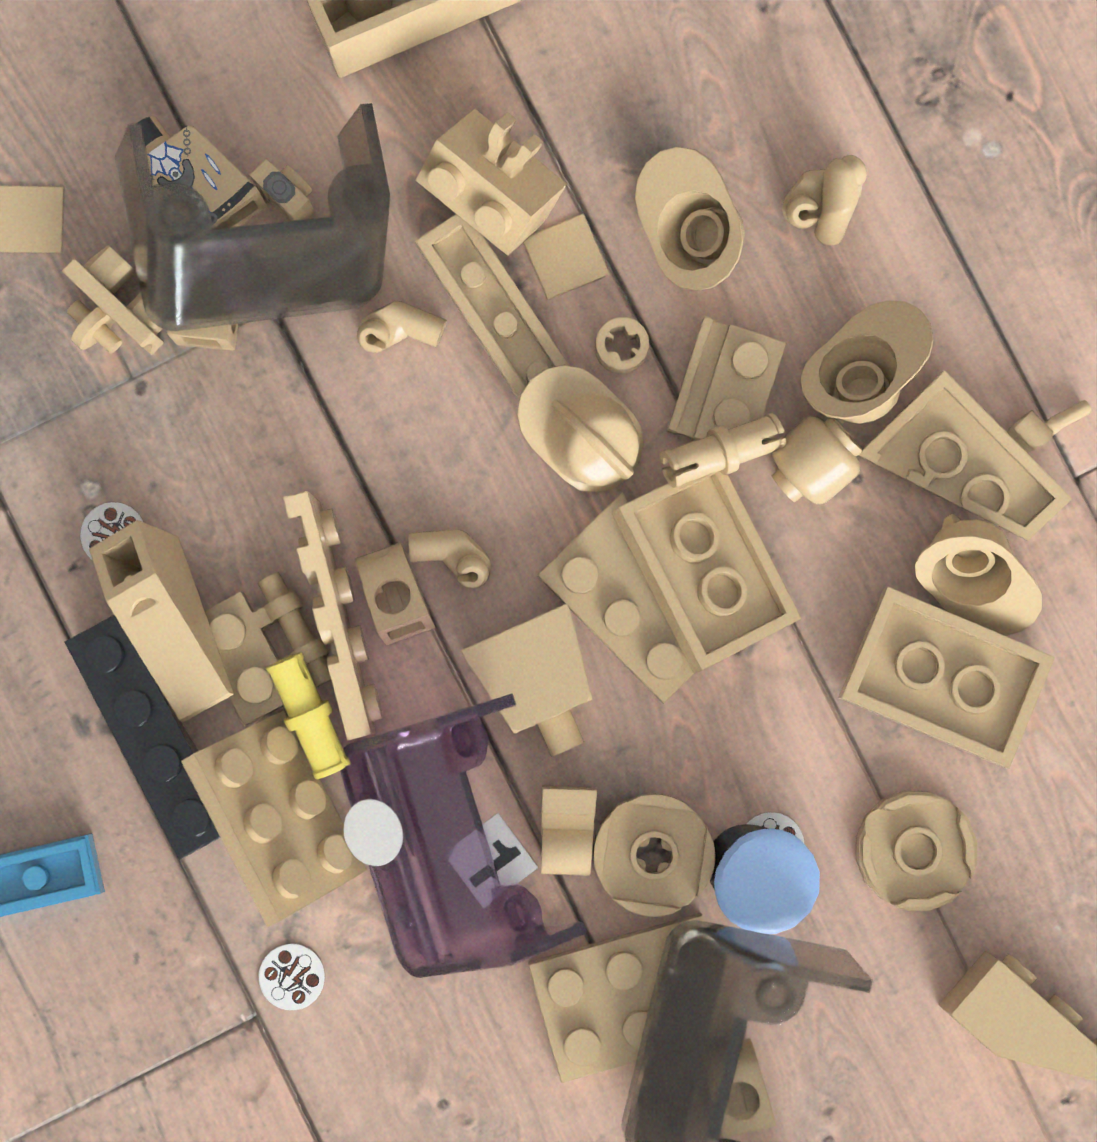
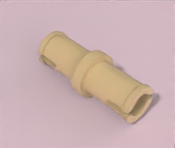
[660,413,786,488]

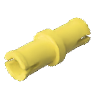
[266,652,351,779]

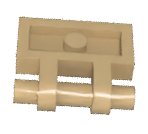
[205,572,331,726]

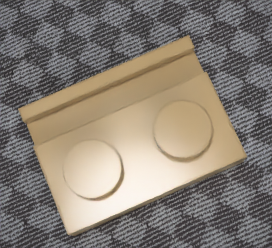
[667,316,787,441]

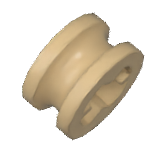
[595,317,649,374]

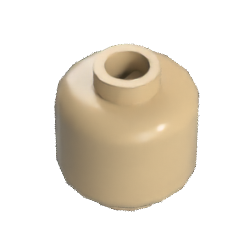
[771,416,863,504]

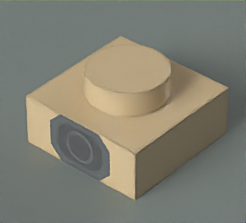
[249,158,316,230]

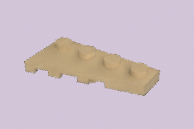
[283,491,383,740]

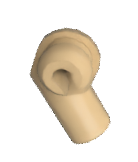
[814,155,867,245]
[408,529,491,589]

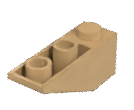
[89,520,234,722]
[939,951,1097,1081]

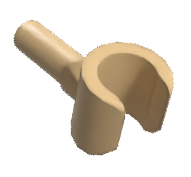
[1007,400,1092,452]

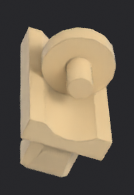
[62,245,176,355]

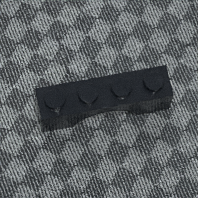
[64,615,221,860]

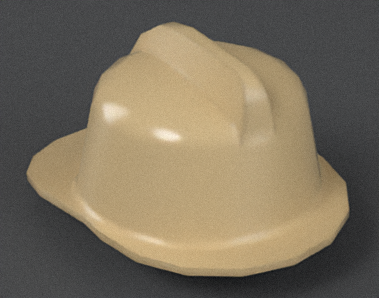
[635,147,745,291]
[801,300,934,424]
[517,365,644,493]
[915,514,1042,636]

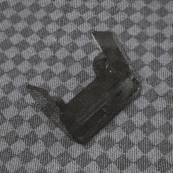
[115,103,390,331]
[621,920,873,1142]

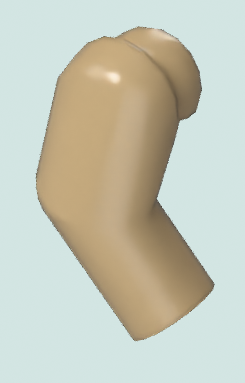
[782,169,862,229]
[357,301,447,353]

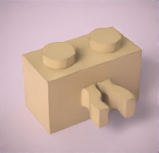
[416,109,567,255]

